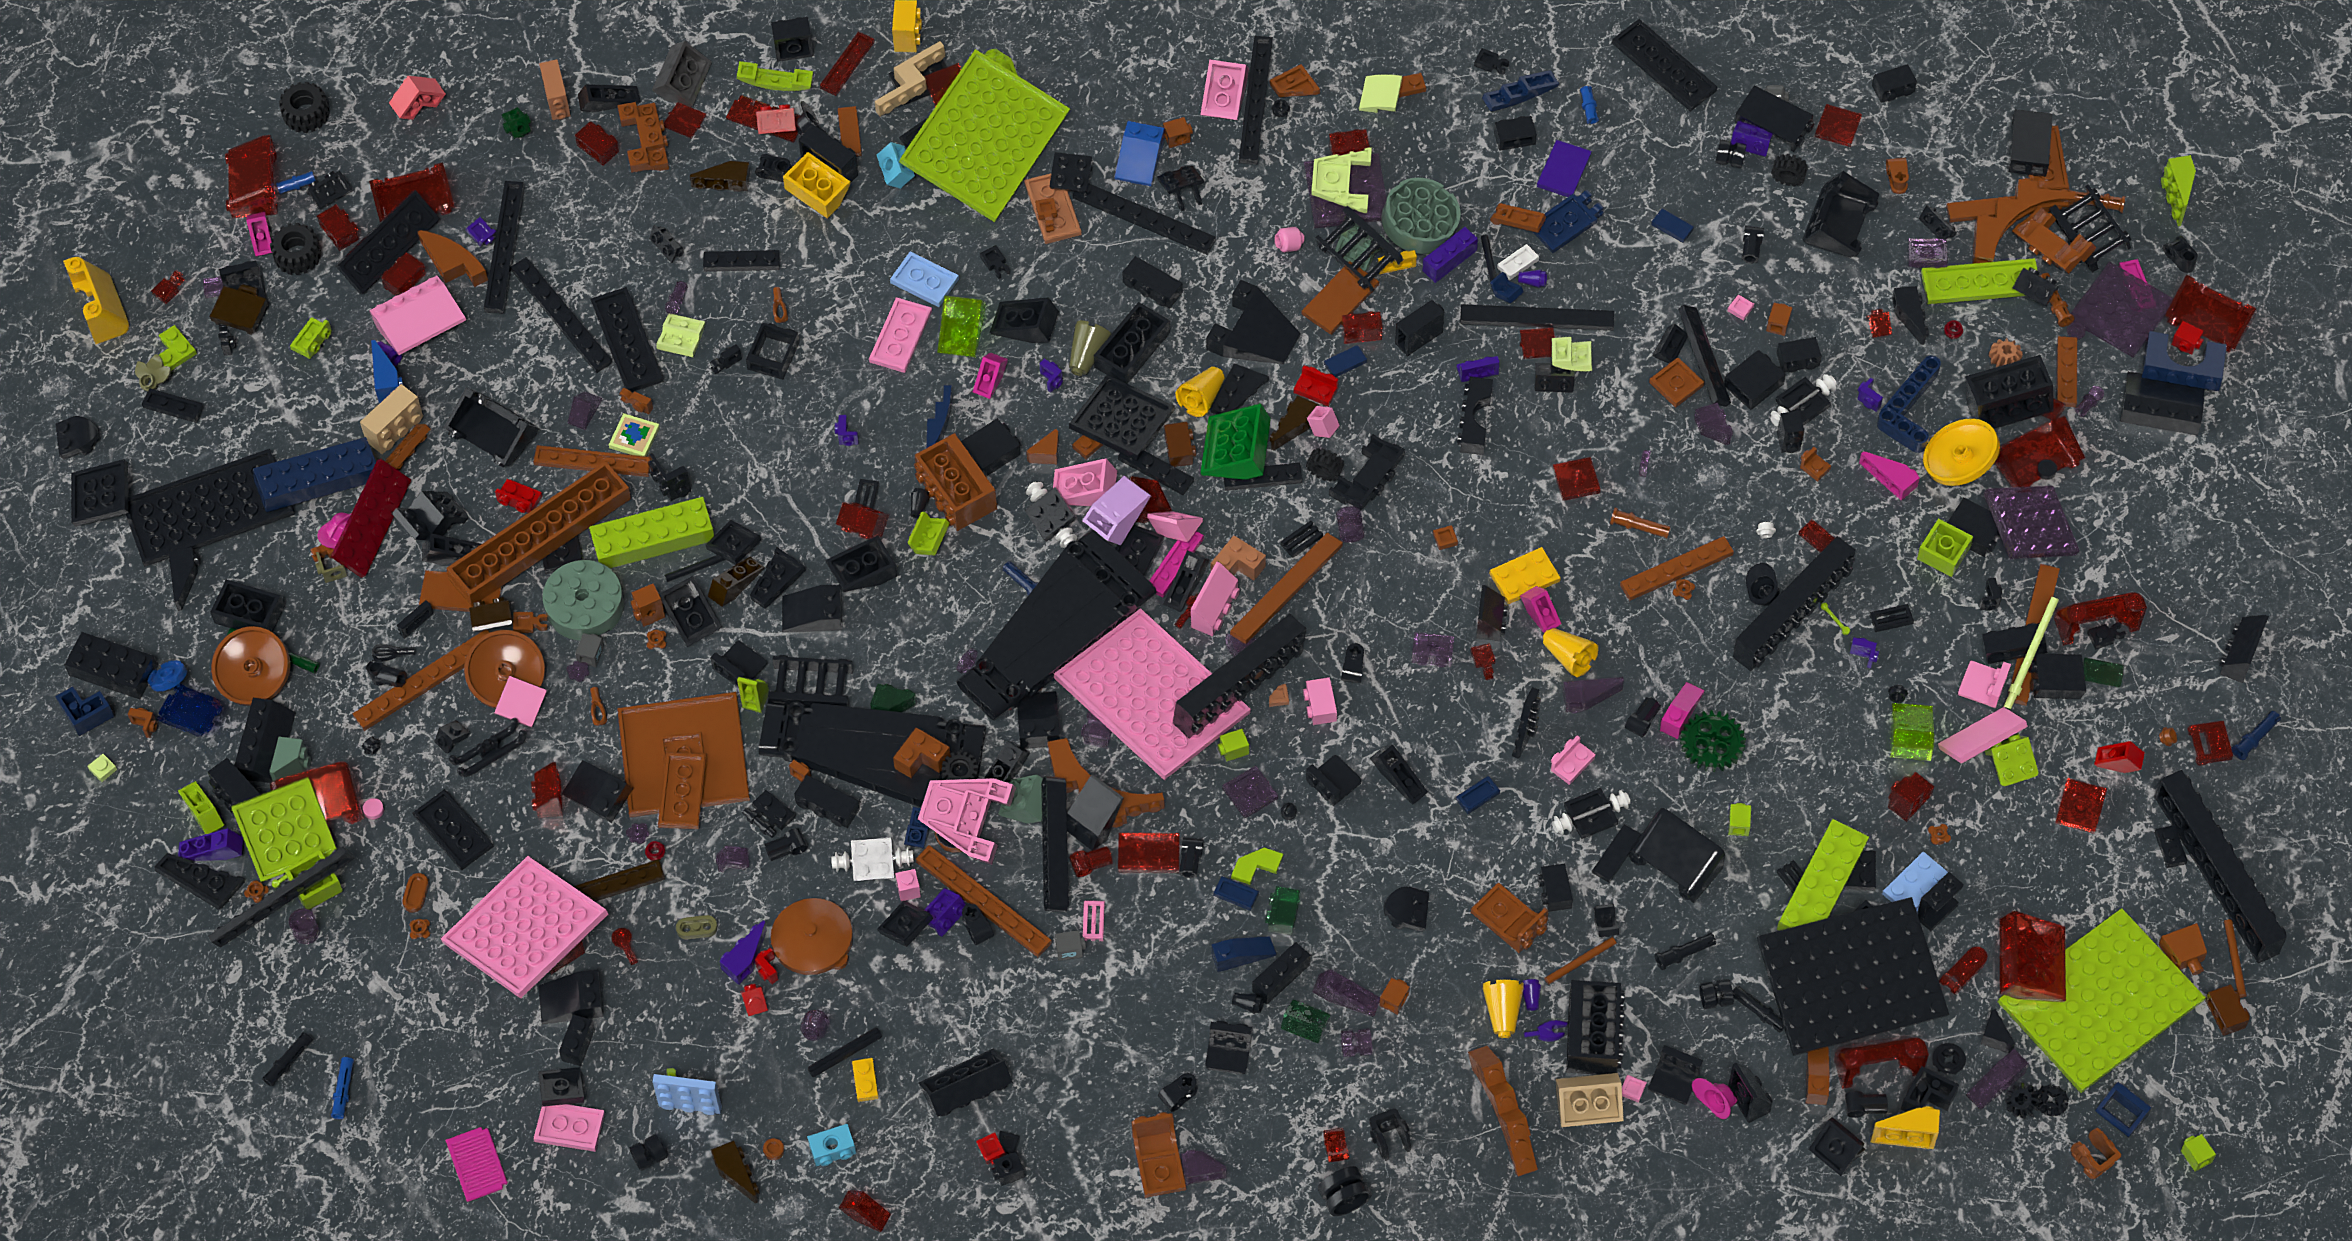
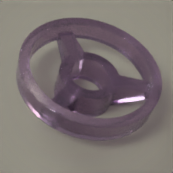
[956,648,978,674]

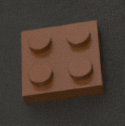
[1649,358,1704,408]

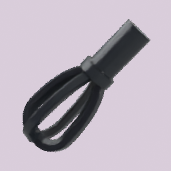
[372,644,415,661]

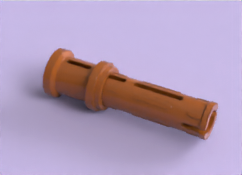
[2069,190,2126,213]
[2040,273,2075,327]
[1610,507,1671,539]

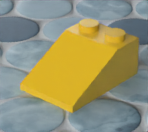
[1870,1106,1940,1149]

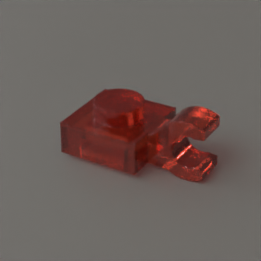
[151,270,185,305]
[1470,643,1495,680]

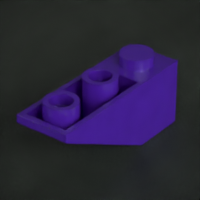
[178,828,243,861]
[719,920,767,985]

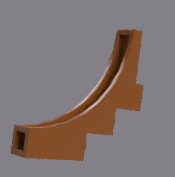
[1972,178,2075,264]
[1047,738,1164,828]
[1468,1046,1538,1176]

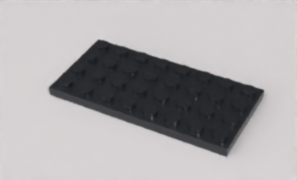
[126,449,294,567]

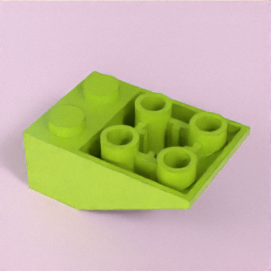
[2161,155,2196,226]

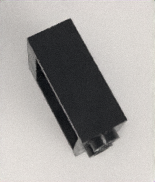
[746,322,800,380]

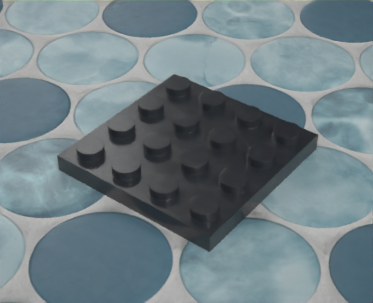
[1069,375,1174,460]

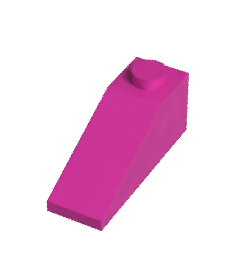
[1859,451,1920,500]
[1660,682,1704,739]

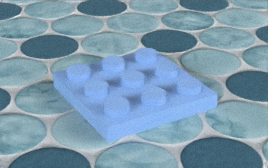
[652,1074,722,1115]

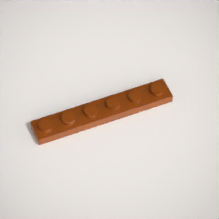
[1620,536,1734,601]

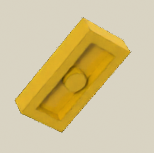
[1378,250,1417,274]
[852,1058,878,1102]

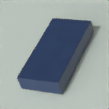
[1651,209,1694,243]
[1324,345,1367,377]
[1456,776,1500,814]
[1213,876,1259,911]

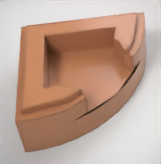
[1269,684,1289,707]

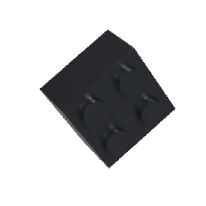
[771,17,814,62]

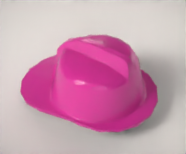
[317,513,351,549]
[1692,1078,1737,1119]

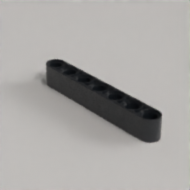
[1041,776,1069,912]

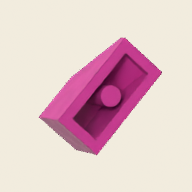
[246,212,272,256]
[973,353,1008,399]
[1520,586,1561,633]

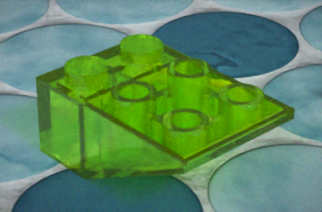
[1890,703,1934,761]

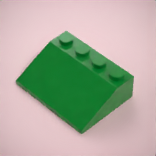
[1200,403,1271,479]

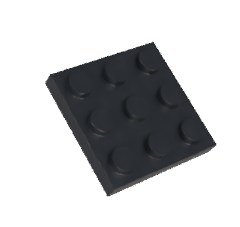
[71,459,128,526]

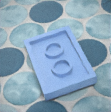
[890,252,959,307]
[1882,852,1948,911]

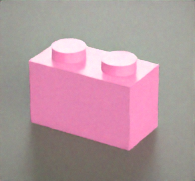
[1303,677,1337,725]

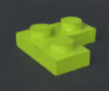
[158,325,197,371]

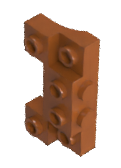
[617,102,669,173]
[2012,205,2096,274]

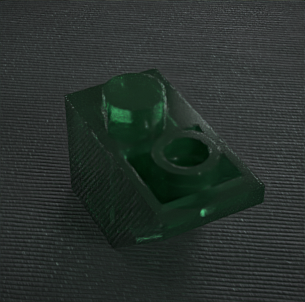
[870,684,917,712]

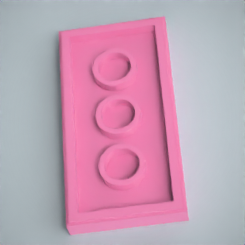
[869,297,932,373]
[1938,707,2028,763]

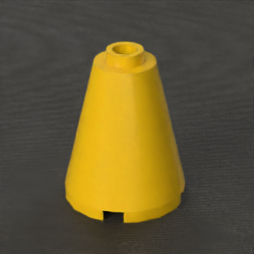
[1175,367,1225,417]
[1543,628,1599,677]
[1483,980,1524,1038]

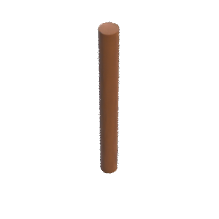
[2224,919,2247,998]
[1544,937,1616,985]

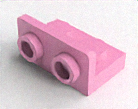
[1551,735,1596,785]

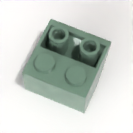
[998,775,1042,824]

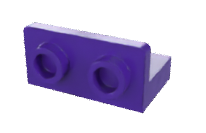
[1731,121,1773,156]
[1457,356,1499,382]
[924,888,966,937]

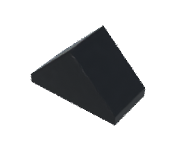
[1981,1009,2015,1053]

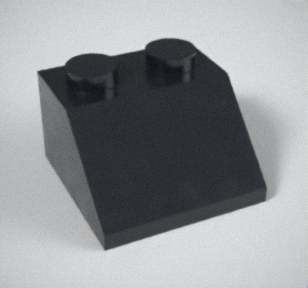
[1476,585,1508,641]

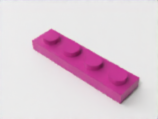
[1149,531,1204,598]

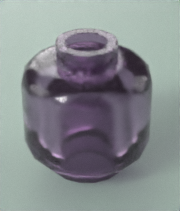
[800,1010,830,1041]

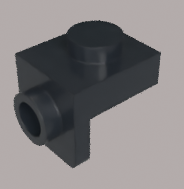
[1979,577,2002,611]
[434,720,469,753]
[1594,904,1619,937]

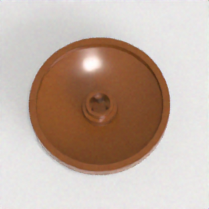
[211,626,290,706]
[464,630,545,709]
[771,898,853,975]

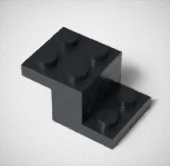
[392,491,468,540]

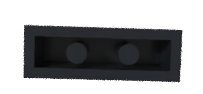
[1122,256,1183,309]
[1982,623,2048,664]
[794,775,860,828]
[1252,942,1311,1005]

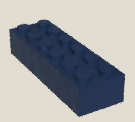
[253,437,376,512]

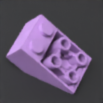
[1083,476,1151,545]

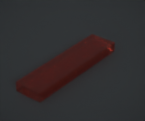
[820,32,875,96]

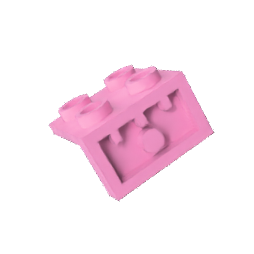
[1958,661,2011,708]

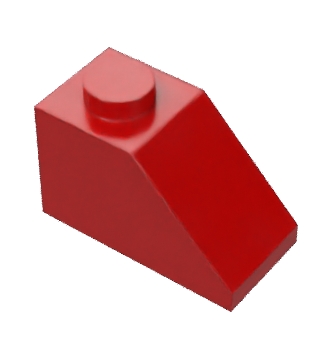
[2094,741,2145,773]

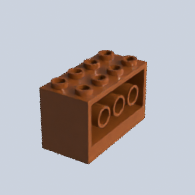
[914,433,997,531]

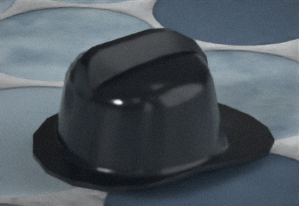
[796,101,821,136]
[1746,563,1779,606]

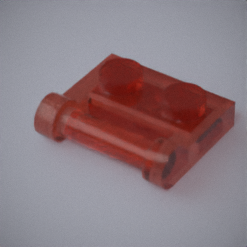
[2187,721,2233,766]

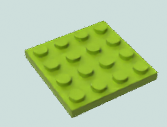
[231,777,337,882]

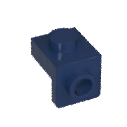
[1490,272,1524,304]

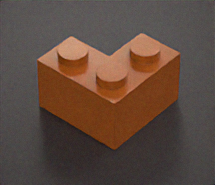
[893,728,950,778]

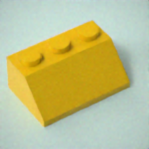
[783,152,851,218]

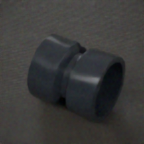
[1716,139,1747,168]
[1699,979,1734,1010]
[629,1134,667,1171]

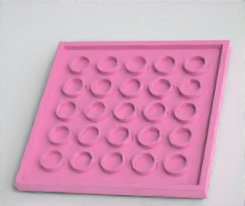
[441,856,608,999]

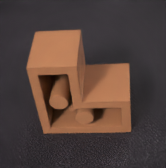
[1211,536,1266,580]

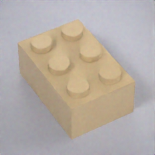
[360,384,423,454]

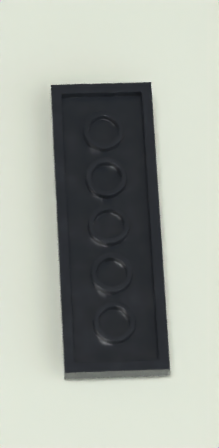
[1612,19,1717,112]
[335,190,440,294]
[590,287,663,392]

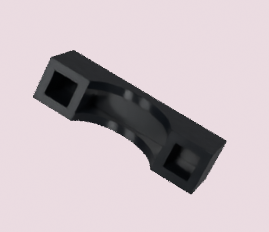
[1457,377,1493,455]

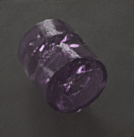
[1336,506,1365,543]
[289,908,320,944]
[1341,1028,1372,1058]

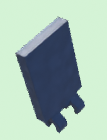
[1532,190,1604,253]

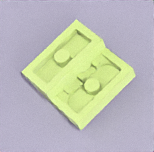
[1359,75,1402,113]
[657,313,705,357]
[1552,337,1592,371]

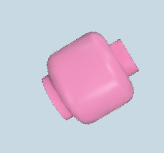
[1275,227,1304,252]

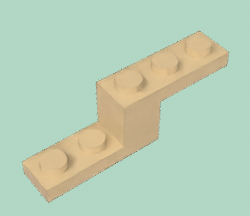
[875,41,945,116]

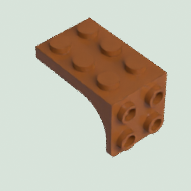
[1471,882,1549,953]
[1131,1112,1186,1198]

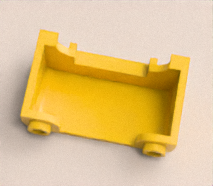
[63,257,129,345]

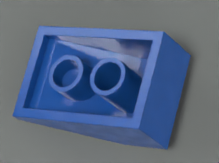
[1115,121,1165,186]
[371,340,404,404]

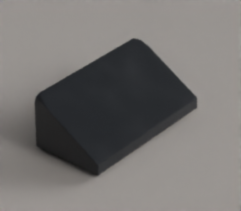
[1652,324,1688,364]

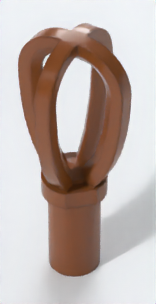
[773,287,788,323]
[590,687,607,726]

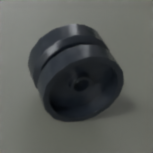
[1318,1166,1372,1216]

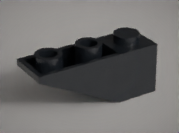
[1892,286,1929,345]
[984,741,1030,803]

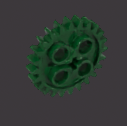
[1680,710,1746,772]

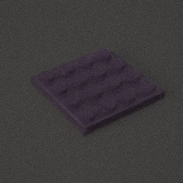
[1304,153,1387,228]
[2071,262,2175,358]
[1984,486,2080,559]

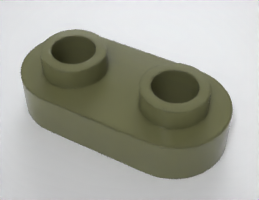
[676,915,717,940]

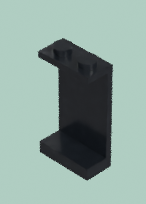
[1735,85,1814,152]
[2008,109,2052,177]

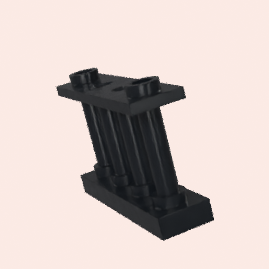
[2049,184,2132,273]
[1315,205,1404,292]
[767,655,853,707]

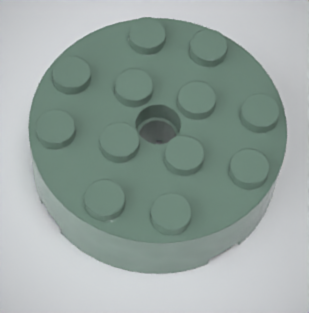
[1382,178,1461,254]
[542,560,624,640]

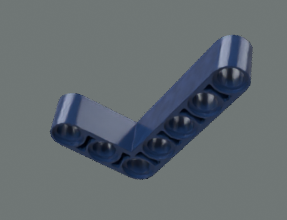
[1877,355,1941,453]

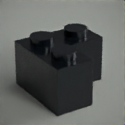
[1901,1066,1959,1112]

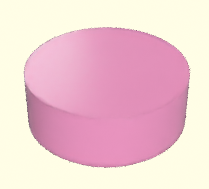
[363,798,384,820]

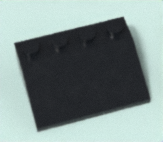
[2120,371,2205,436]

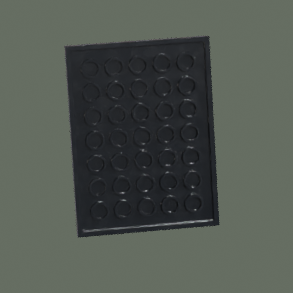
[1757,897,1949,1056]

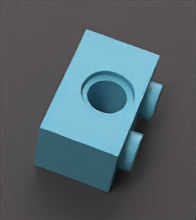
[877,142,915,189]
[807,1124,856,1166]

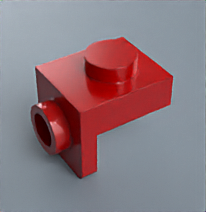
[755,948,778,984]
[740,983,768,1017]
[976,1132,1006,1165]

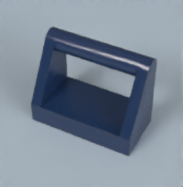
[2095,1082,2151,1138]

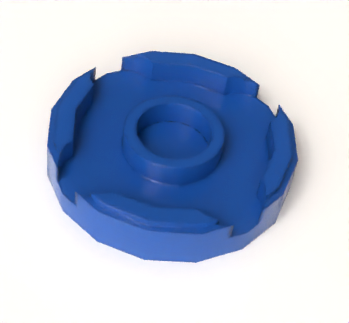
[148,660,187,692]

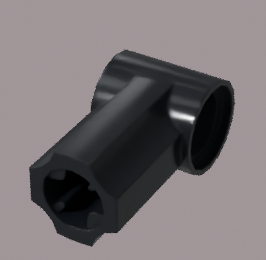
[1742,225,1764,264]
[366,659,407,687]
[1625,697,1661,738]
[764,828,808,861]
[1180,837,1204,879]
[1845,1091,1888,1118]

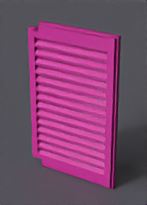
[445,1127,508,1202]

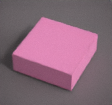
[1728,295,1754,321]
[1622,1075,1647,1103]

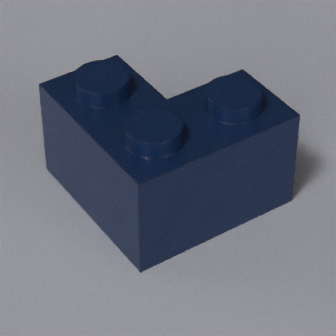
[55,686,114,736]

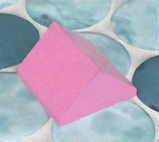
[1147,511,1203,542]

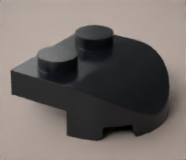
[56,416,99,459]
[1383,887,1429,932]

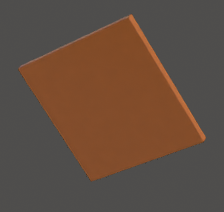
[617,692,750,817]

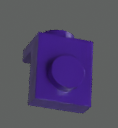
[465,217,496,247]
[1039,358,1063,393]
[1857,377,1883,412]
[835,415,859,446]
[1850,637,1879,668]

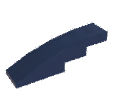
[1482,70,1559,112]
[926,385,952,448]

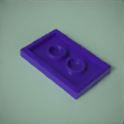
[1537,140,1592,197]

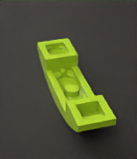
[737,61,813,91]

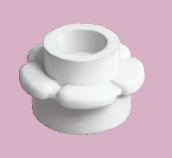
[1756,522,1776,538]

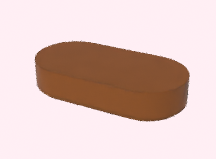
[402,873,429,913]

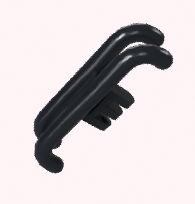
[449,718,527,777]

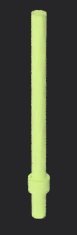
[2003,597,2059,710]

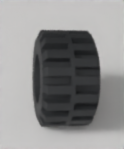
[279,82,329,133]
[270,223,321,275]

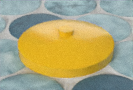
[1923,419,2000,486]

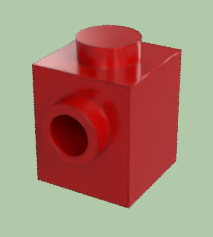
[2171,321,2204,355]

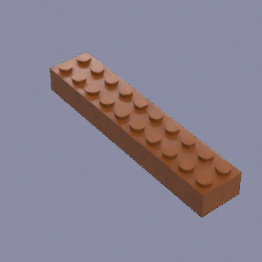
[446,461,631,606]

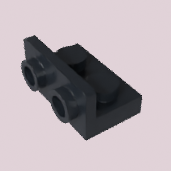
[306,171,352,209]
[1535,363,1574,393]

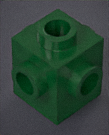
[501,107,531,139]

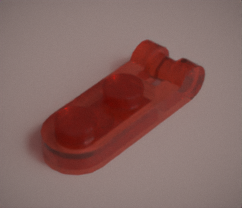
[1939,947,1988,995]

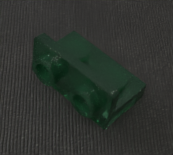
[1281,999,1331,1043]

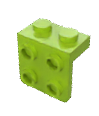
[1985,733,2038,786]

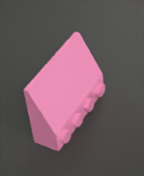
[369,276,466,355]

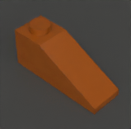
[1805,1047,1830,1105]

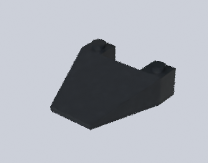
[1206,280,1301,365]

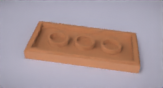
[1024,173,1082,244]

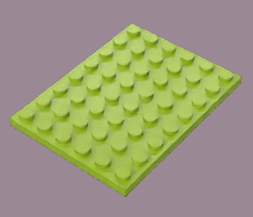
[899,49,1070,222]
[1998,908,2206,1093]

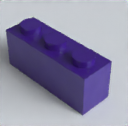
[1422,227,1478,283]

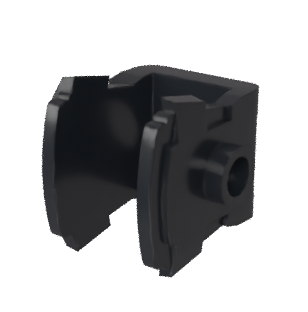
[1369,1108,1411,1161]

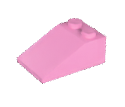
[1201,60,1249,120]
[1053,459,1117,506]

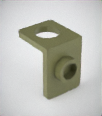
[315,552,347,583]

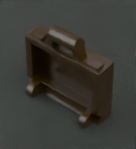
[209,284,268,335]

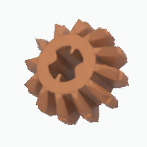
[1989,338,2023,367]

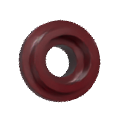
[1944,320,1963,339]
[645,841,665,861]

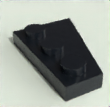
[1210,363,1269,415]
[750,547,806,609]

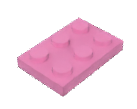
[534,1104,605,1152]

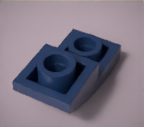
[904,807,930,848]

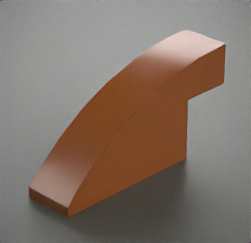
[418,230,488,287]

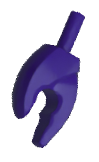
[1523,1020,1568,1042]

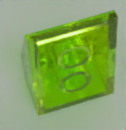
[937,296,986,357]

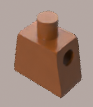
[2158,923,2207,976]

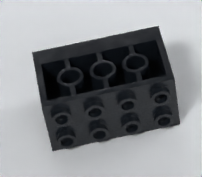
[1965,355,2054,429]
[1566,980,1625,1075]

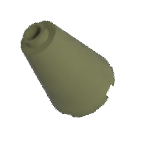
[1069,320,1111,376]

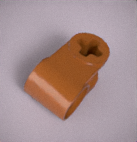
[1886,157,1909,194]

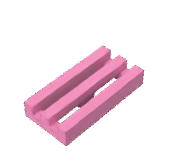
[1083,901,1105,941]

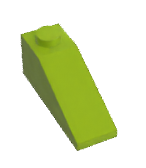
[737,677,769,713]
[178,781,224,835]

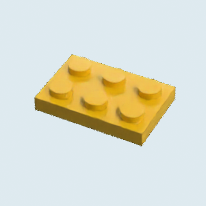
[1489,547,1560,604]

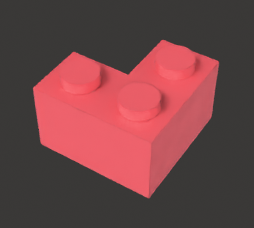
[389,76,446,120]

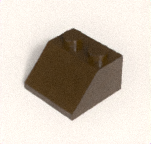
[469,597,513,631]

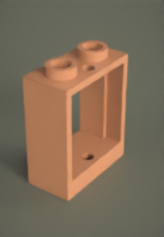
[539,59,570,120]

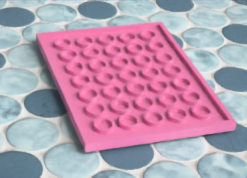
[1054,608,1251,780]

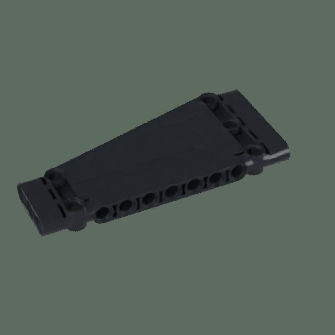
[956,529,1156,720]
[759,702,986,807]

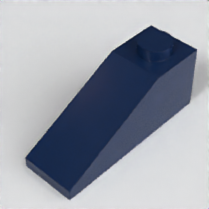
[1211,936,1276,972]

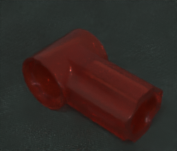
[1069,846,1113,877]

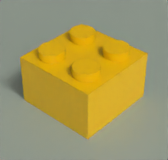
[892,0,922,52]

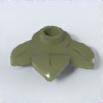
[135,354,171,391]

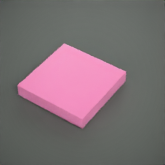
[494,676,547,728]

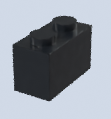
[1872,64,1917,103]
[1494,116,1537,151]
[1777,337,1822,373]
[1777,411,1804,453]
[1537,863,1573,912]
[559,1015,595,1066]

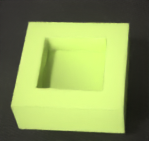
[87,754,117,782]

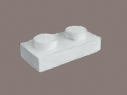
[1497,244,1539,281]

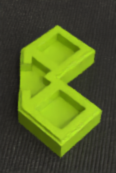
[1231,848,1283,885]

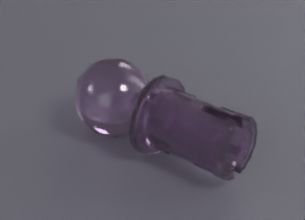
[665,281,688,315]
[2075,386,2104,417]

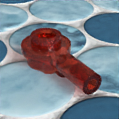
[1174,594,1199,629]
[611,928,638,965]

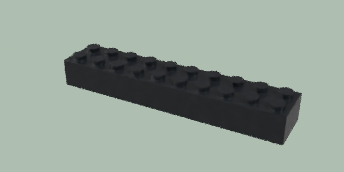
[2154,770,2287,964]

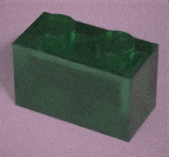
[1265,886,1300,935]

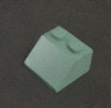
[270,737,311,789]

